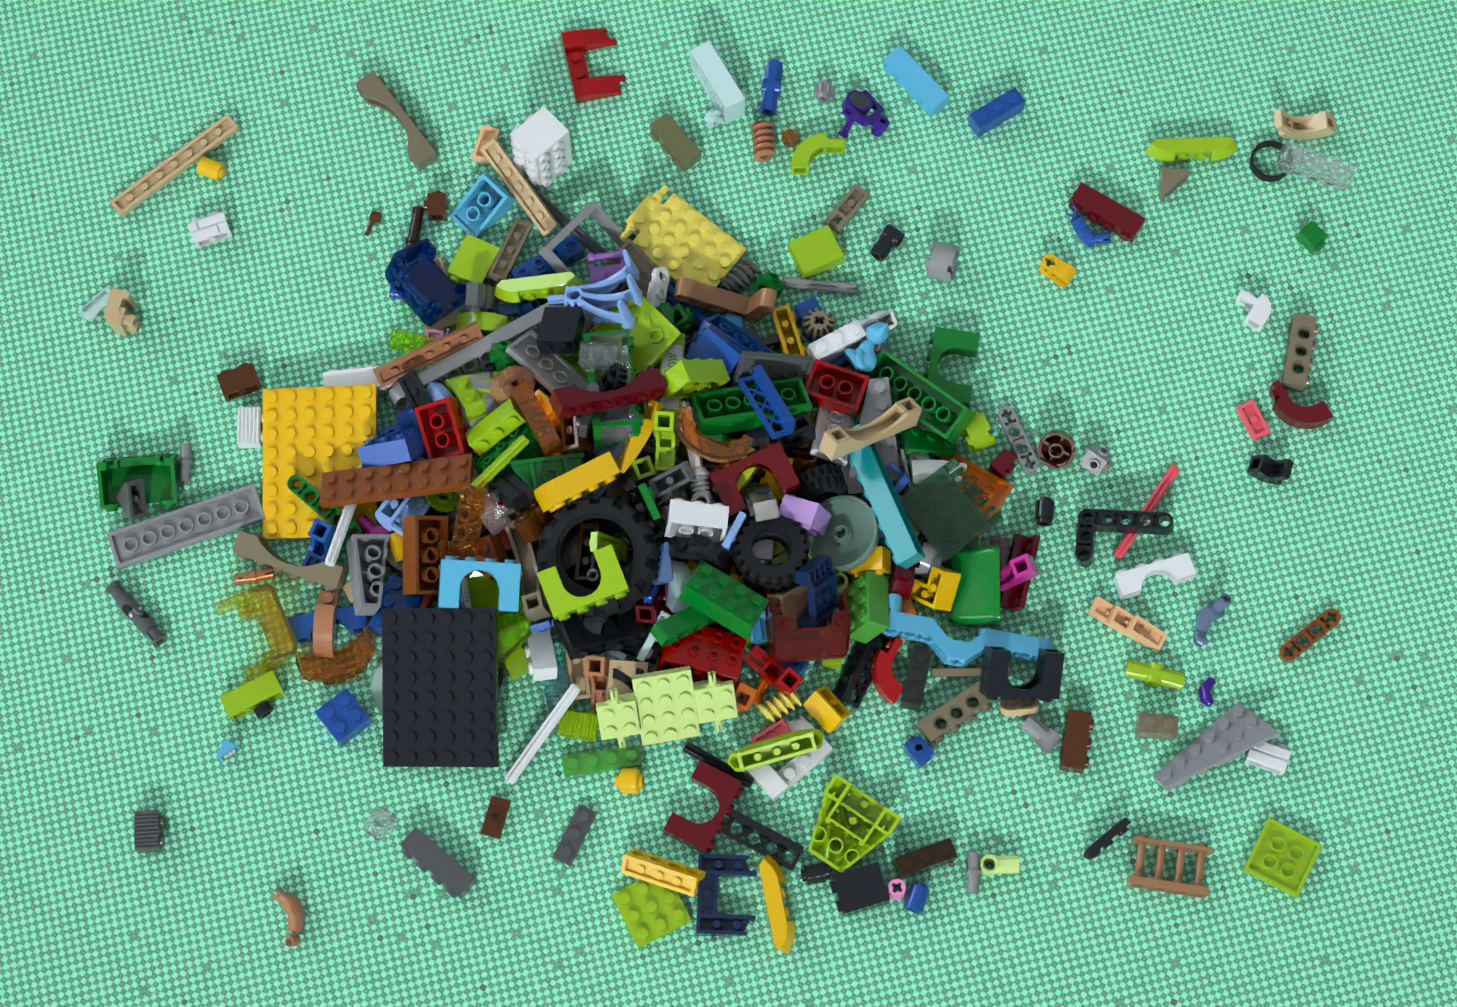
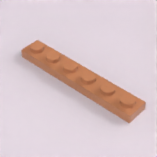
[372,321,483,388]

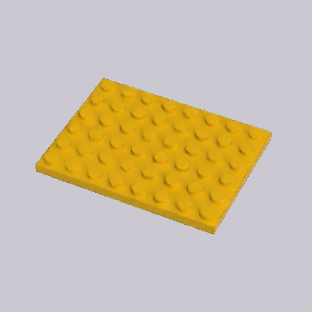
[263,384,378,540]

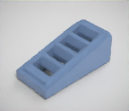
[652,542,673,585]

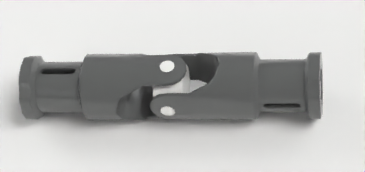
[105,580,168,648]

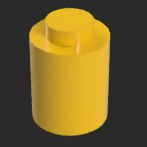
[197,156,227,181]

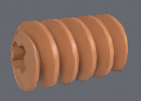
[752,121,776,162]

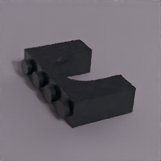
[555,605,646,660]
[979,646,1065,702]

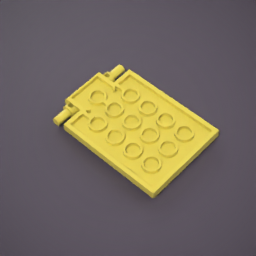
[619,185,747,287]

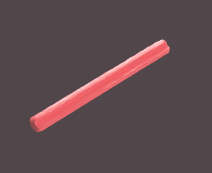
[1113,464,1180,560]

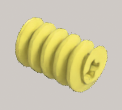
[758,690,802,723]

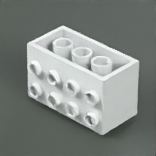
[510,106,573,190]

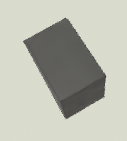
[116,478,147,520]

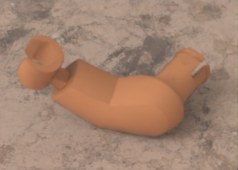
[272,888,306,947]

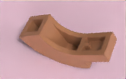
[313,591,340,658]
[585,656,609,712]

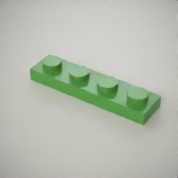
[562,745,642,777]

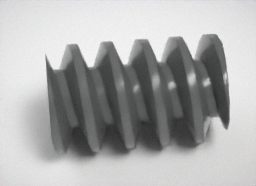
[720,258,761,294]

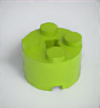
[961,409,996,454]

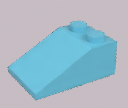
[450,173,516,238]

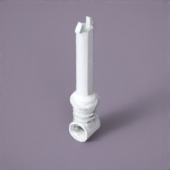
[680,401,715,504]

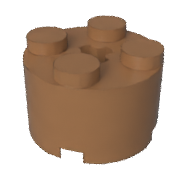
[490,366,534,406]

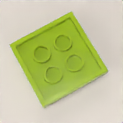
[1242,817,1323,899]
[611,880,692,949]

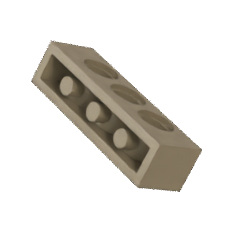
[1281,313,1319,393]
[916,680,994,746]

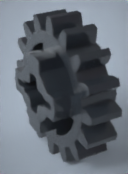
[598,363,628,392]

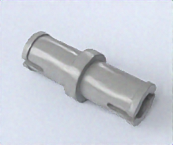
[178,443,193,483]
[965,852,981,893]

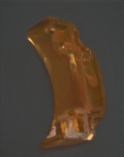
[675,406,754,462]
[296,625,376,684]

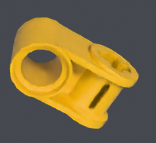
[1039,254,1077,288]

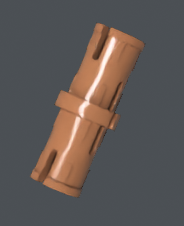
[234,567,275,586]

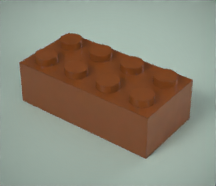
[402,515,449,595]

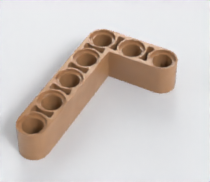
[674,277,777,323]

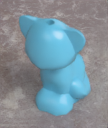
[844,322,890,373]

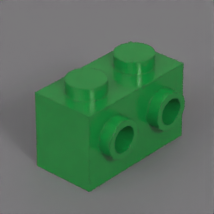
[489,340,522,372]

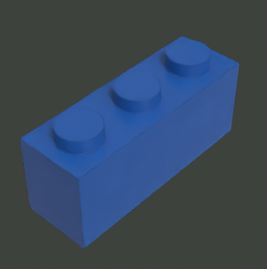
[968,87,1025,137]

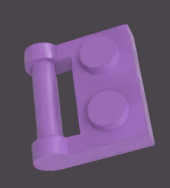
[587,248,627,284]

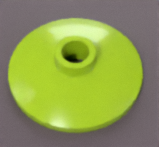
[425,491,463,513]

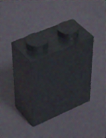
[536,307,585,354]
[829,862,890,917]

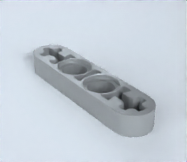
[997,406,1039,475]

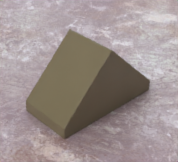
[1159,168,1190,202]

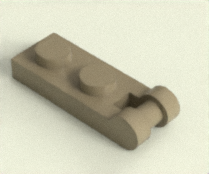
[824,184,870,235]

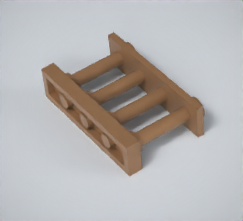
[1126,834,1213,899]

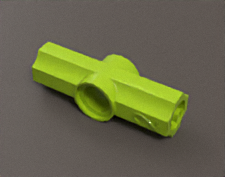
[1124,659,1186,690]

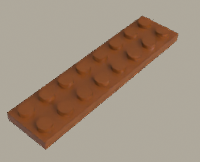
[319,454,474,508]

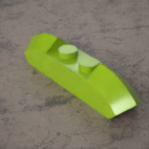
[1145,136,1239,162]
[495,272,583,303]
[727,729,824,772]

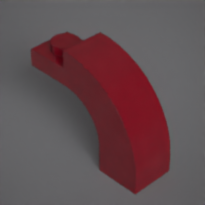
[1269,380,1333,429]

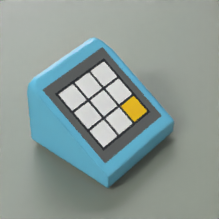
[216,740,240,763]

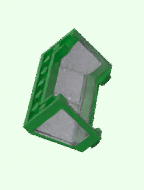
[583,329,644,450]

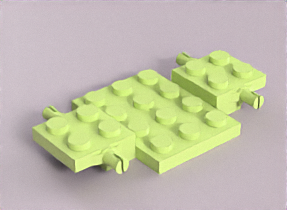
[595,666,738,748]

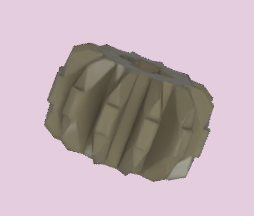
[803,307,835,339]

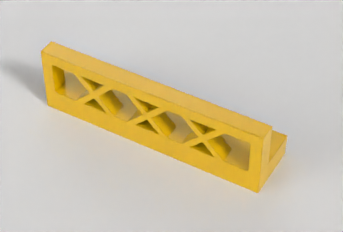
[620,848,706,897]

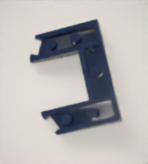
[696,854,757,936]

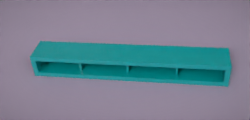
[849,424,926,569]

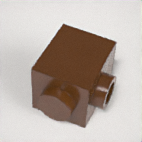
[424,191,448,221]

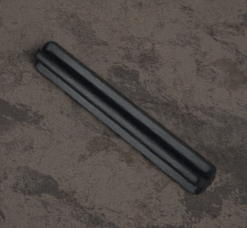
[683,742,754,788]

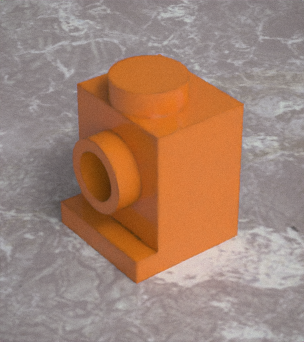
[734,681,758,713]

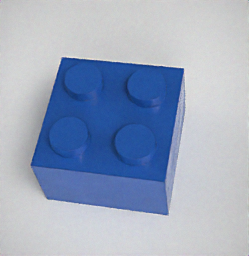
[315,688,373,747]

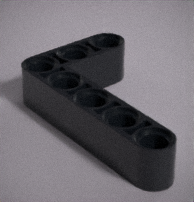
[1075,509,1174,568]

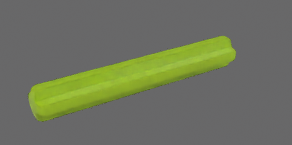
[468,435,529,495]

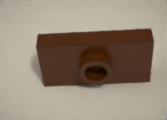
[481,796,511,840]

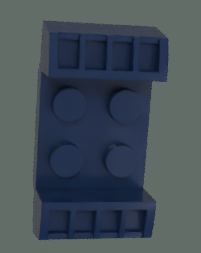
[795,555,838,638]

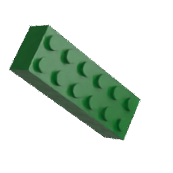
[865,349,976,445]
[689,377,812,437]

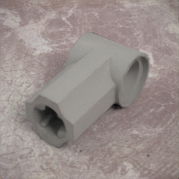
[1021,714,1062,754]

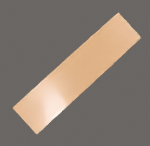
[1087,596,1168,651]

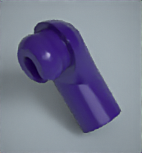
[1198,677,1216,706]

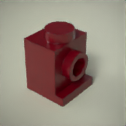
[988,448,1018,480]

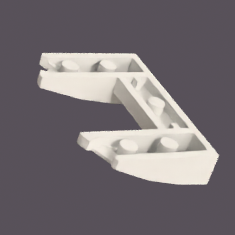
[908,420,967,484]
[746,715,833,802]

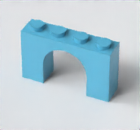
[438,556,521,612]

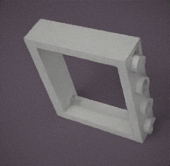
[538,200,629,273]

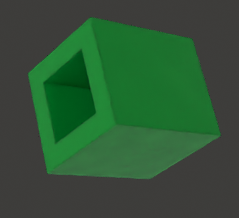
[1296,220,1328,254]

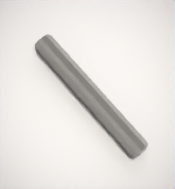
[783,277,857,294]

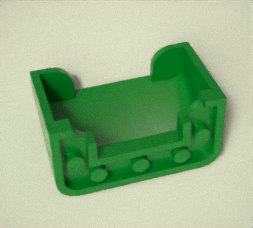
[96,453,179,512]
[948,546,1000,627]

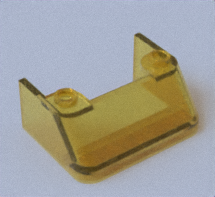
[216,584,298,680]

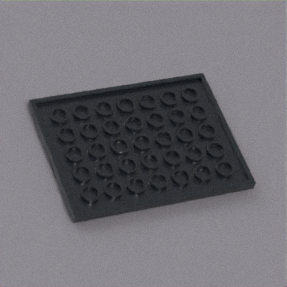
[382,608,499,767]

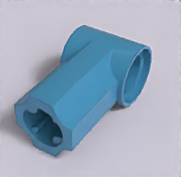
[749,610,767,644]

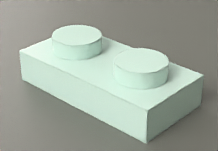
[78,287,111,321]

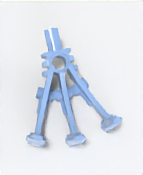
[547,249,643,332]

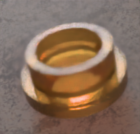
[781,129,800,147]

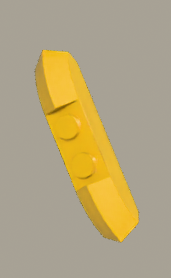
[759,854,795,954]

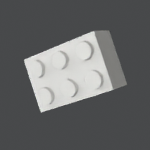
[664,498,729,544]

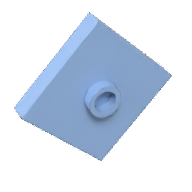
[721,511,747,553]

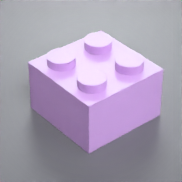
[778,494,832,537]

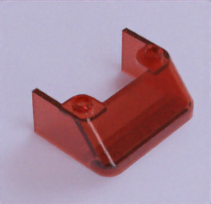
[765,592,851,663]

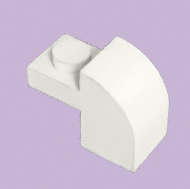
[1235,289,1271,333]

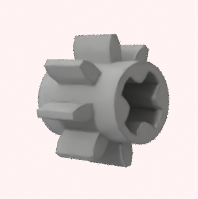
[813,80,835,102]

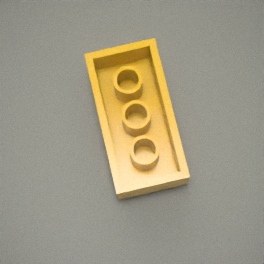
[533,451,620,513]

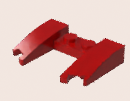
[561,28,625,104]

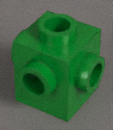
[752,271,786,300]
[673,304,696,333]

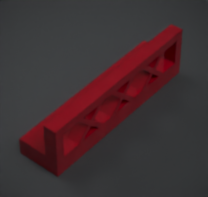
[1000,533,1041,612]

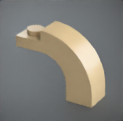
[1273,109,1337,140]

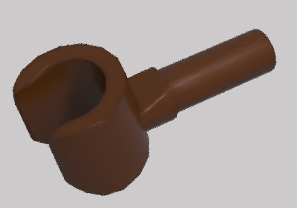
[364,211,382,236]

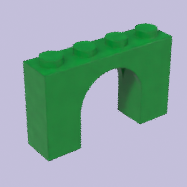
[924,327,980,408]

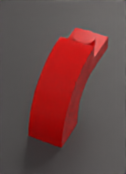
[871,637,905,705]
[743,644,804,695]

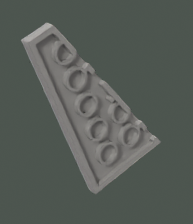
[846,377,900,496]
[1153,702,1280,791]

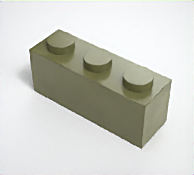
[649,113,701,172]

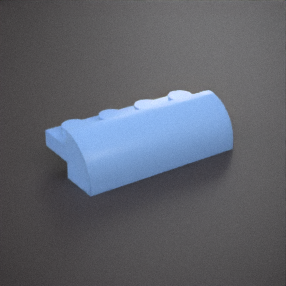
[375,456,432,536]

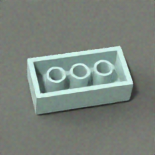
[690,41,747,124]

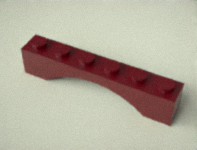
[549,368,667,420]

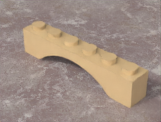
[819,397,922,461]

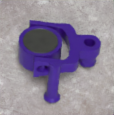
[839,89,890,138]

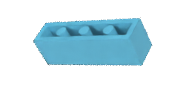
[883,46,949,116]

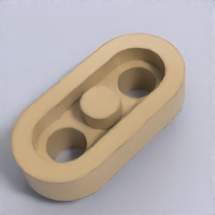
[1000,698,1039,717]

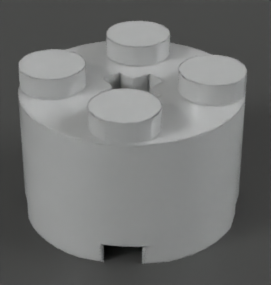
[925,241,960,283]
[915,537,950,579]

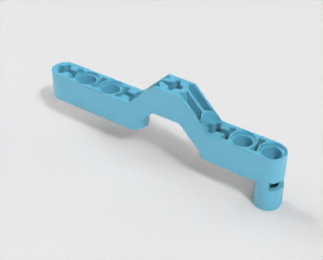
[882,593,1052,667]

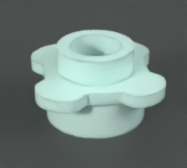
[704,110,723,129]

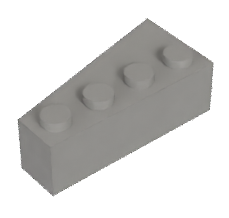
[346,534,390,616]

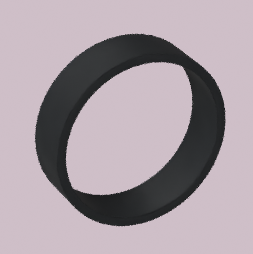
[1249,140,1292,182]

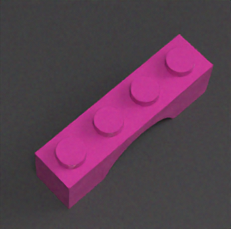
[1000,553,1040,592]

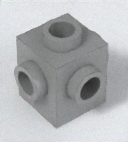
[1079,443,1113,476]

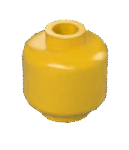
[615,768,644,794]

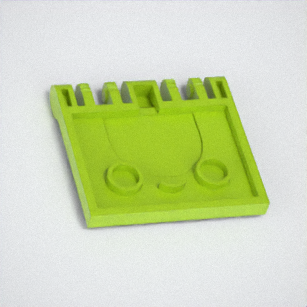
[589,295,684,380]

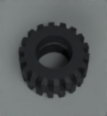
[797,464,848,504]

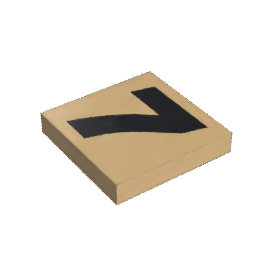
[606,660,648,699]

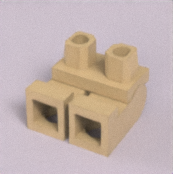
[104,288,141,337]

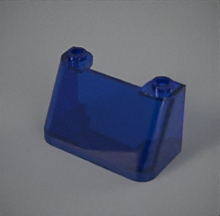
[385,238,467,326]

